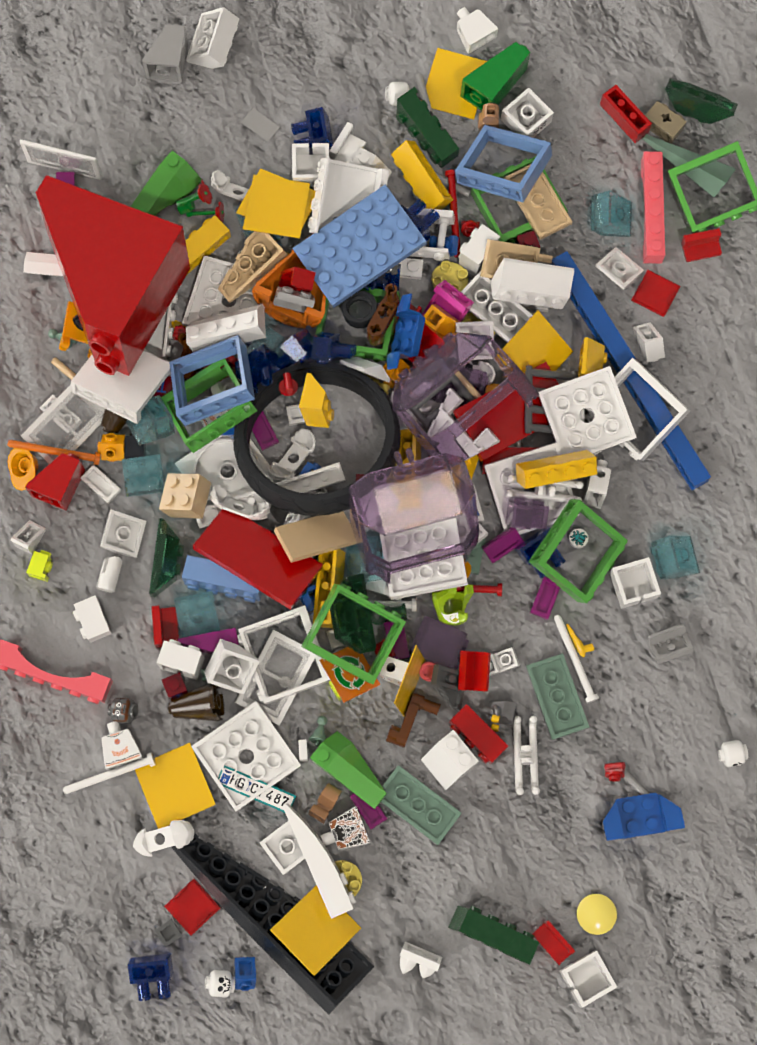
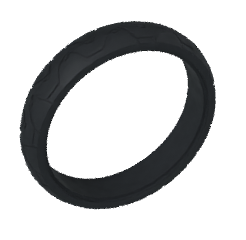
[233,361,401,516]

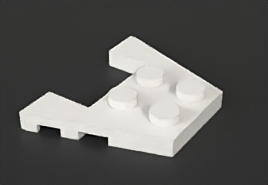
[423,388,500,469]

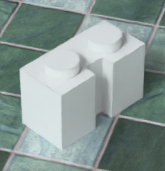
[73,596,112,643]

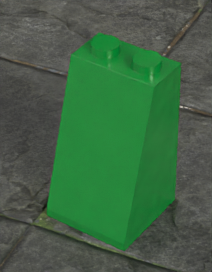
[460,42,530,111]

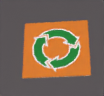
[319,643,381,703]

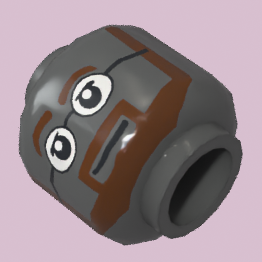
[107,698,138,724]

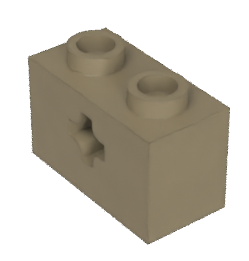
[645,101,687,144]

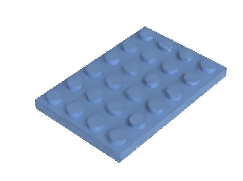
[292,184,427,308]

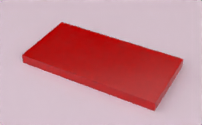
[453,362,559,461]
[193,509,323,610]

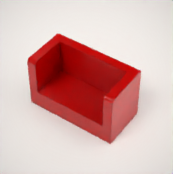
[279,267,316,292]

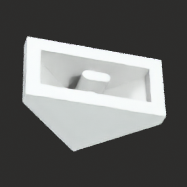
[11,520,46,555]

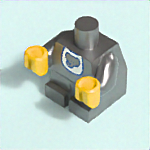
[483,701,516,732]

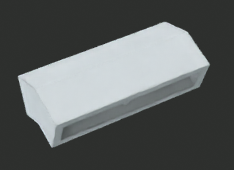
[23,252,63,276]

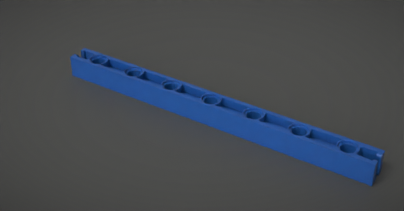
[550,251,711,491]

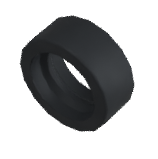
[342,291,378,328]

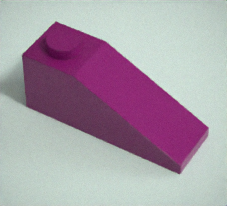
[178,628,239,655]

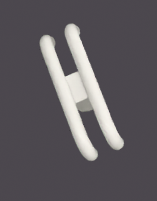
[506,475,584,503]
[513,716,540,795]

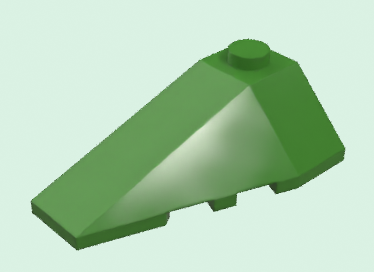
[130,151,202,216]
[310,731,387,810]

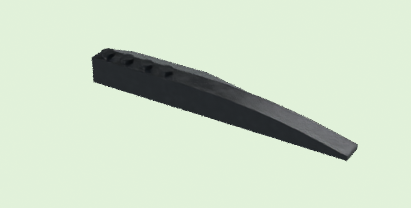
[162,833,374,1015]

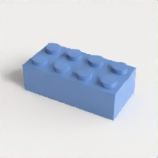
[182,555,262,603]

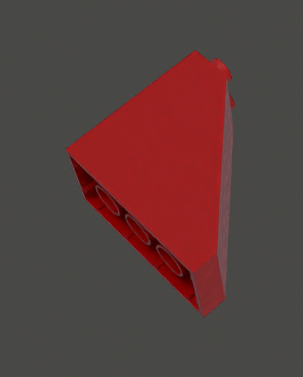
[35,175,190,376]

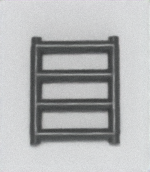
[395,355,475,431]
[525,365,578,434]

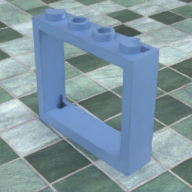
[455,125,552,203]
[169,335,255,426]

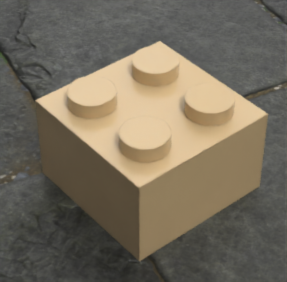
[159,473,211,519]

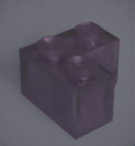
[506,498,549,530]

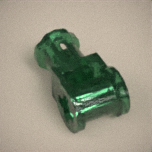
[368,603,408,625]

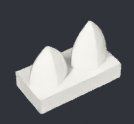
[400,942,442,978]

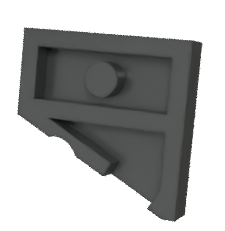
[431,665,464,710]

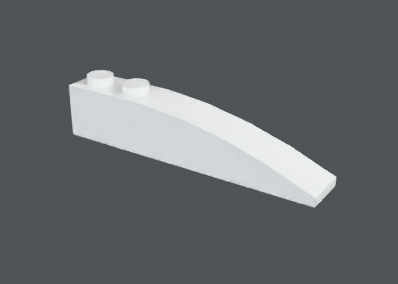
[283,804,356,919]

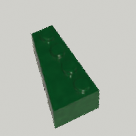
[396,86,459,168]
[448,905,539,965]

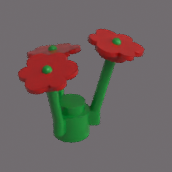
[176,180,224,223]

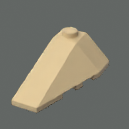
[218,231,288,303]

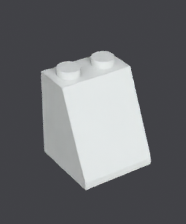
[421,730,479,791]

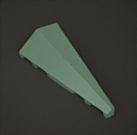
[643,134,736,197]

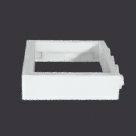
[587,358,690,461]
[237,605,331,704]

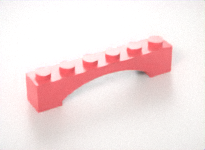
[641,152,665,264]
[0,640,113,704]

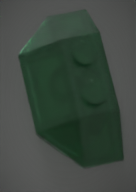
[665,78,738,124]
[149,518,184,598]
[330,573,376,654]

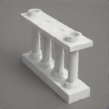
[402,207,455,261]

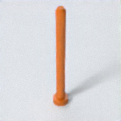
[7,440,101,465]

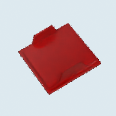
[631,270,681,317]
[164,879,220,936]

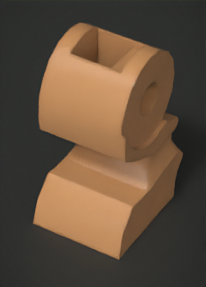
[478,103,499,131]
[308,783,342,824]

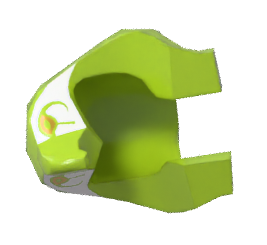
[432,584,474,626]

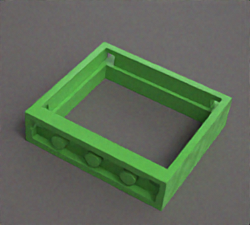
[667,141,757,234]
[471,156,568,243]
[313,287,401,362]
[160,359,257,453]
[529,499,628,603]
[301,583,406,684]

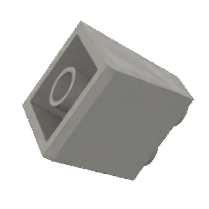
[143,24,188,83]

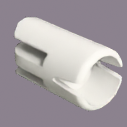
[96,556,122,593]

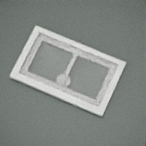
[20,139,102,180]
[21,384,105,464]
[235,630,315,726]

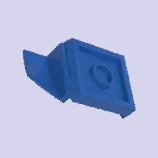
[386,294,425,370]
[603,793,685,841]

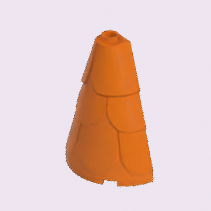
[252,233,326,329]

